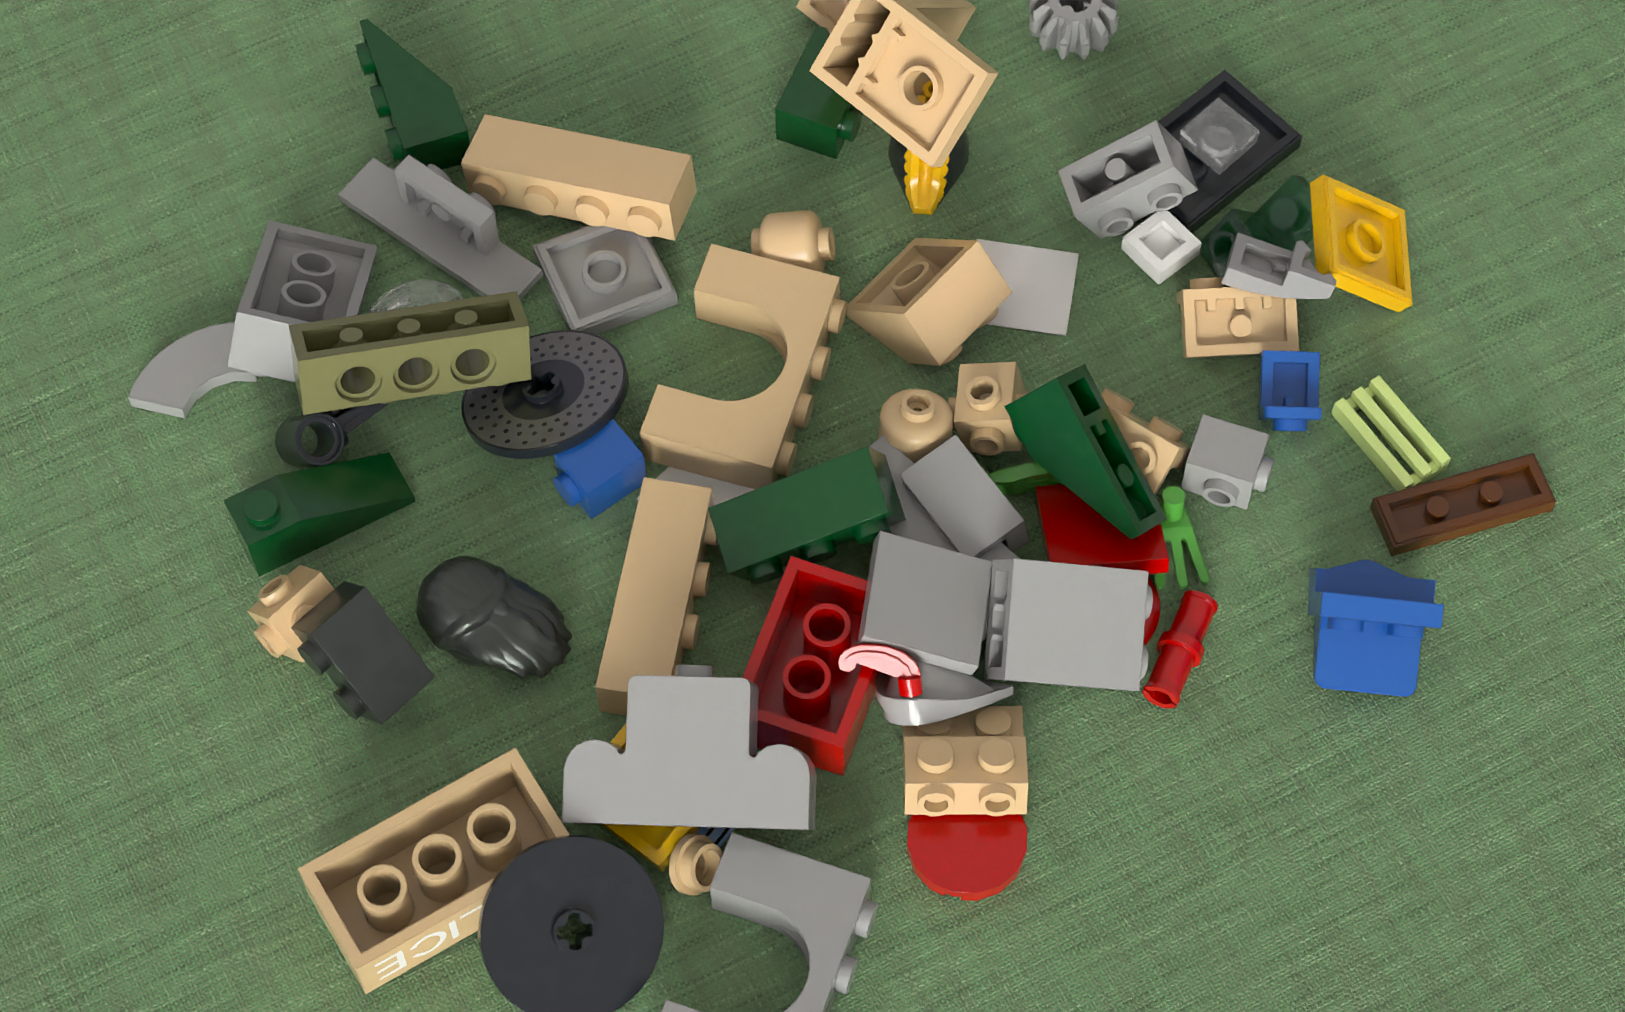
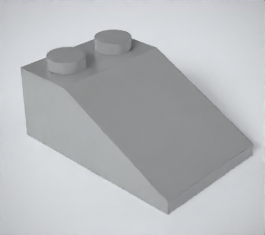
[227,220,378,382]

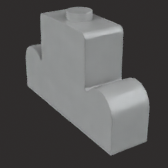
[562,665,817,830]

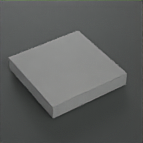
[533,225,678,335]
[858,531,993,675]

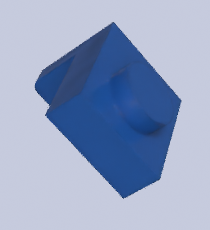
[1258,350,1322,432]

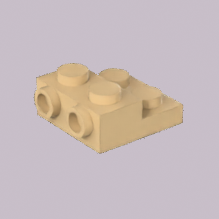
[903,706,1028,816]

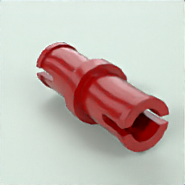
[1142,590,1218,709]

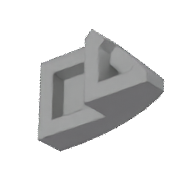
[1221,233,1336,299]

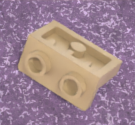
[1176,277,1299,359]

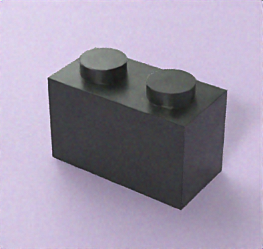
[291,581,435,725]

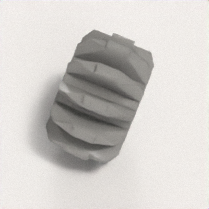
[1028,0,1119,61]

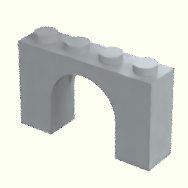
[661,832,878,1012]

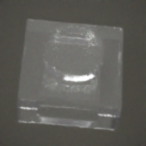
[1179,98,1259,175]

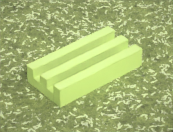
[1331,375,1451,491]

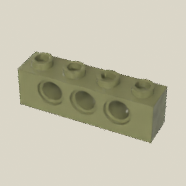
[289,291,531,415]

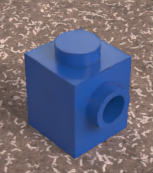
[553,419,646,520]

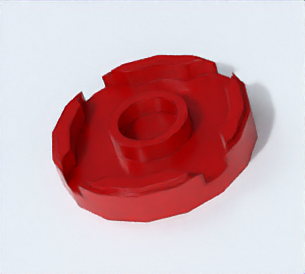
[907,814,1027,901]

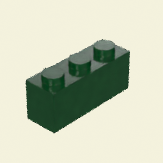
[708,446,906,585]

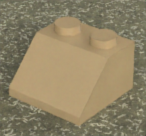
[846,238,1012,366]

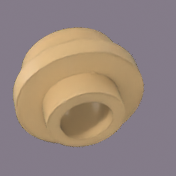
[669,833,723,895]

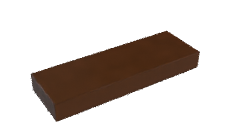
[1370,453,1556,557]

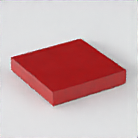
[1035,484,1169,574]

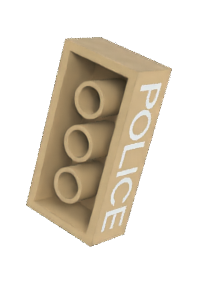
[298,747,569,994]

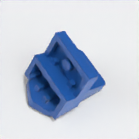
[1308,560,1444,697]

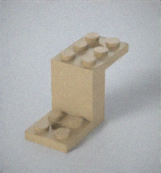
[796,0,998,167]

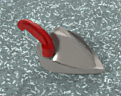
[838,643,1014,726]

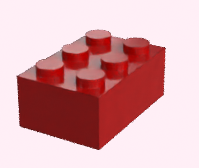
[742,556,882,776]

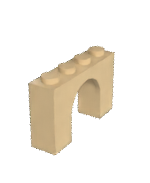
[640,244,847,489]

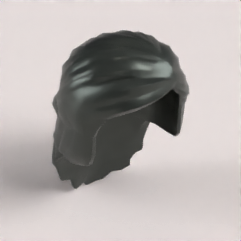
[415,556,573,680]

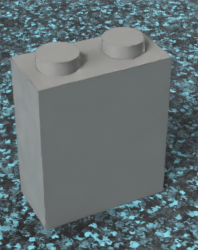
[984,558,1153,691]

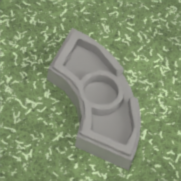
[128,322,259,418]

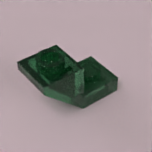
[1200,175,1313,287]

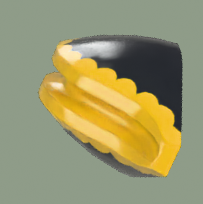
[888,80,969,215]

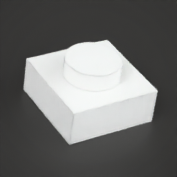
[1121,210,1201,285]

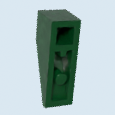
[1004,364,1167,540]
[223,452,416,577]

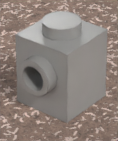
[1181,414,1275,509]

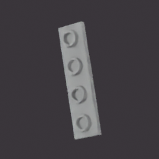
[338,155,543,300]

